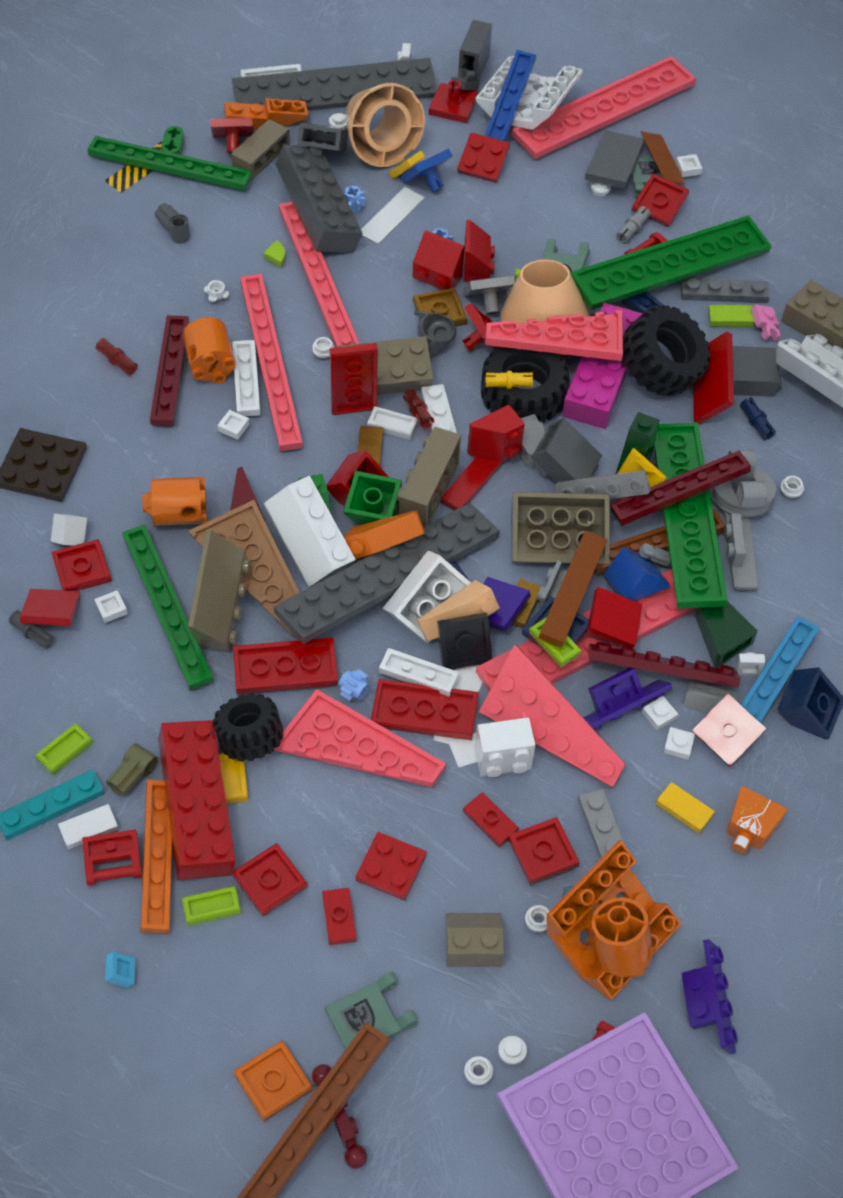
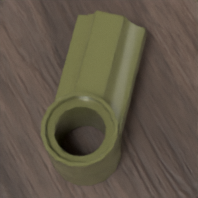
[106,743,158,796]

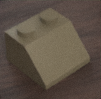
[445,913,504,967]

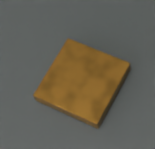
[413,288,467,327]

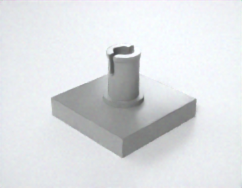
[463,276,515,314]

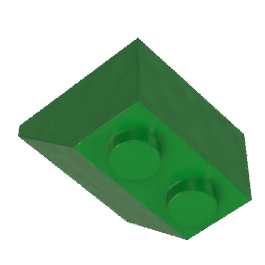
[343,471,402,525]

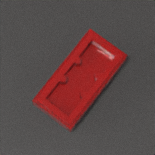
[463,792,519,848]
[322,888,357,946]

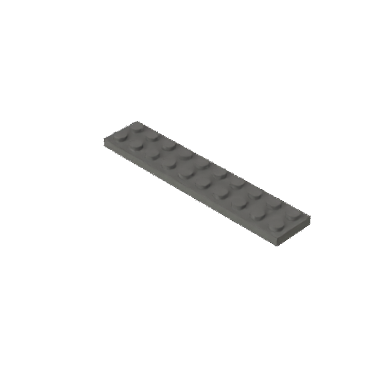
[232,58,437,111]
[274,503,500,644]

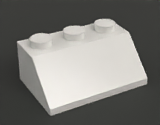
[383,551,471,643]

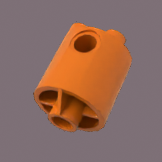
[182,317,236,384]
[142,477,207,526]
[592,897,653,977]

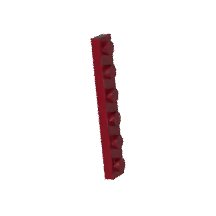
[150,315,190,426]
[610,450,751,526]
[588,642,741,688]

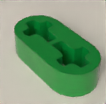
[162,126,184,155]

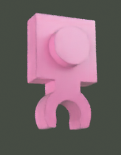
[751,304,781,342]

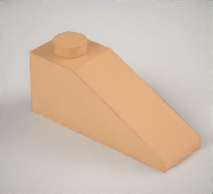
[417,580,499,641]

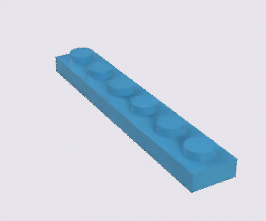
[741,616,820,723]

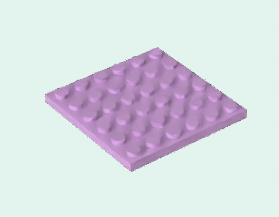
[496,1012,739,1198]

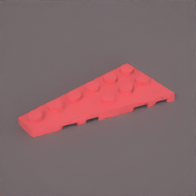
[485,310,623,361]
[479,644,626,787]
[273,689,446,788]

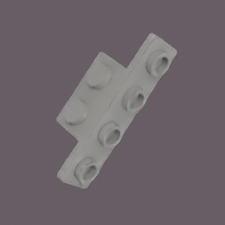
[555,470,651,499]
[724,512,758,590]

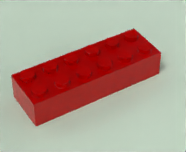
[158,720,236,880]

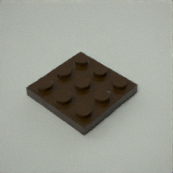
[0,428,87,502]

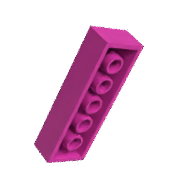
[562,303,642,429]

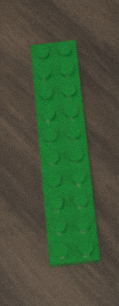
[570,215,771,310]
[654,422,728,609]

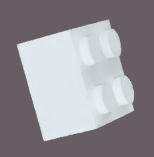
[475,718,535,777]

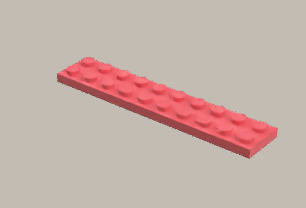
[511,56,696,159]
[476,569,697,692]

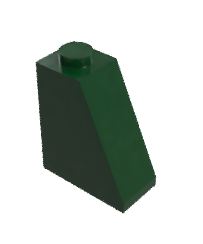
[616,412,660,474]
[695,601,758,668]

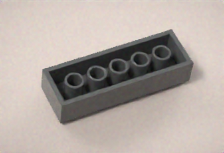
[275,145,363,253]

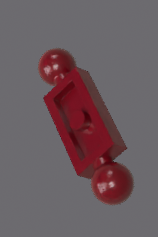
[312,1064,368,1169]

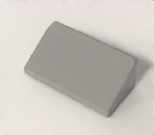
[684,680,739,714]

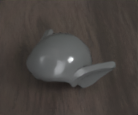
[414,310,456,360]

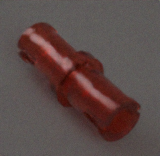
[96,338,138,375]
[403,389,434,429]

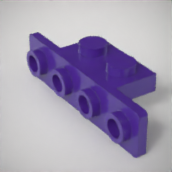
[583,667,672,730]
[681,939,738,1054]

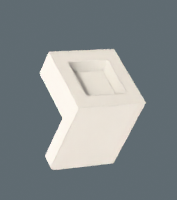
[51,513,87,546]

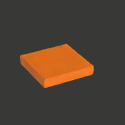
[233,1040,313,1122]

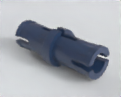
[740,397,776,440]

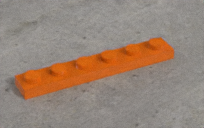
[140,780,172,934]

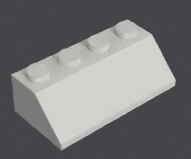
[263,475,356,588]

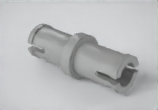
[616,206,651,243]

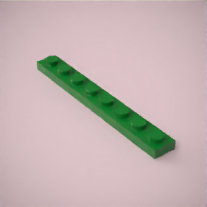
[87,136,252,191]
[122,525,213,691]

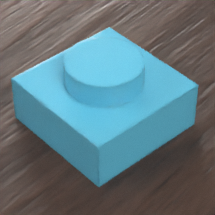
[105,951,136,988]

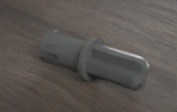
[9,610,54,648]

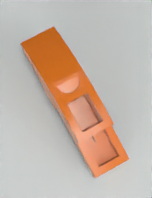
[223,98,308,130]

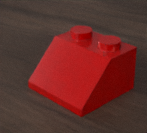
[463,220,495,282]
[412,230,465,290]
[467,405,525,462]
[326,450,389,506]

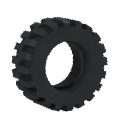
[623,305,710,396]
[481,347,569,423]

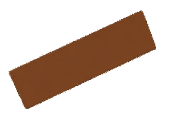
[641,131,686,184]

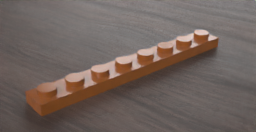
[237,1022,391,1198]

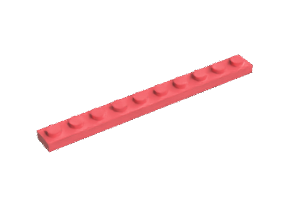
[279,201,360,347]
[240,274,303,452]

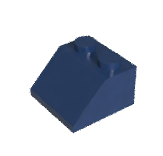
[777,667,843,739]

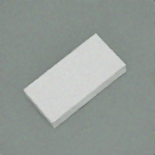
[367,406,418,440]
[58,804,119,850]

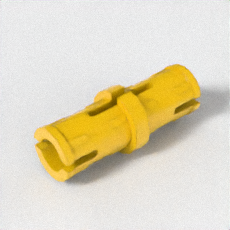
[485,371,533,389]

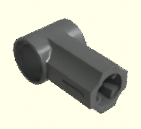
[155,203,190,243]

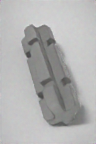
[639,543,671,568]

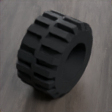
[213,693,284,762]

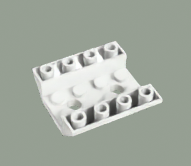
[476,56,583,130]
[775,334,843,408]

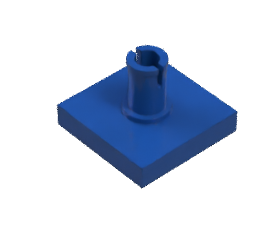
[401,149,453,192]

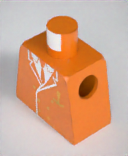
[727,786,788,854]

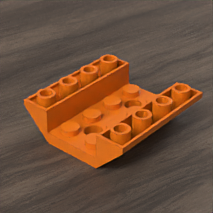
[546,840,682,1000]

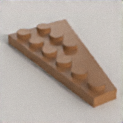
[188,500,300,637]

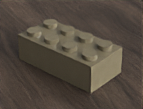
[781,279,843,349]
[336,336,433,395]
[397,427,461,527]

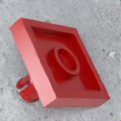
[428,80,479,124]
[210,118,254,154]
[462,302,498,352]

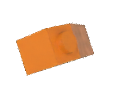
[344,510,425,559]

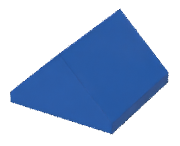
[604,547,670,601]

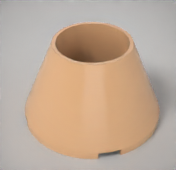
[345,83,425,167]
[500,260,589,323]

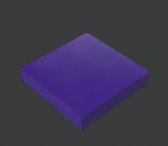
[483,577,531,632]

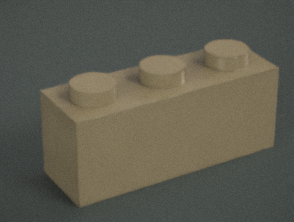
[231,119,290,180]

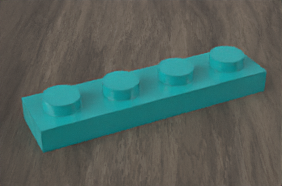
[0,769,105,841]

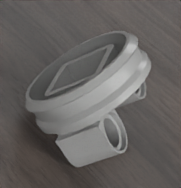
[711,450,777,517]

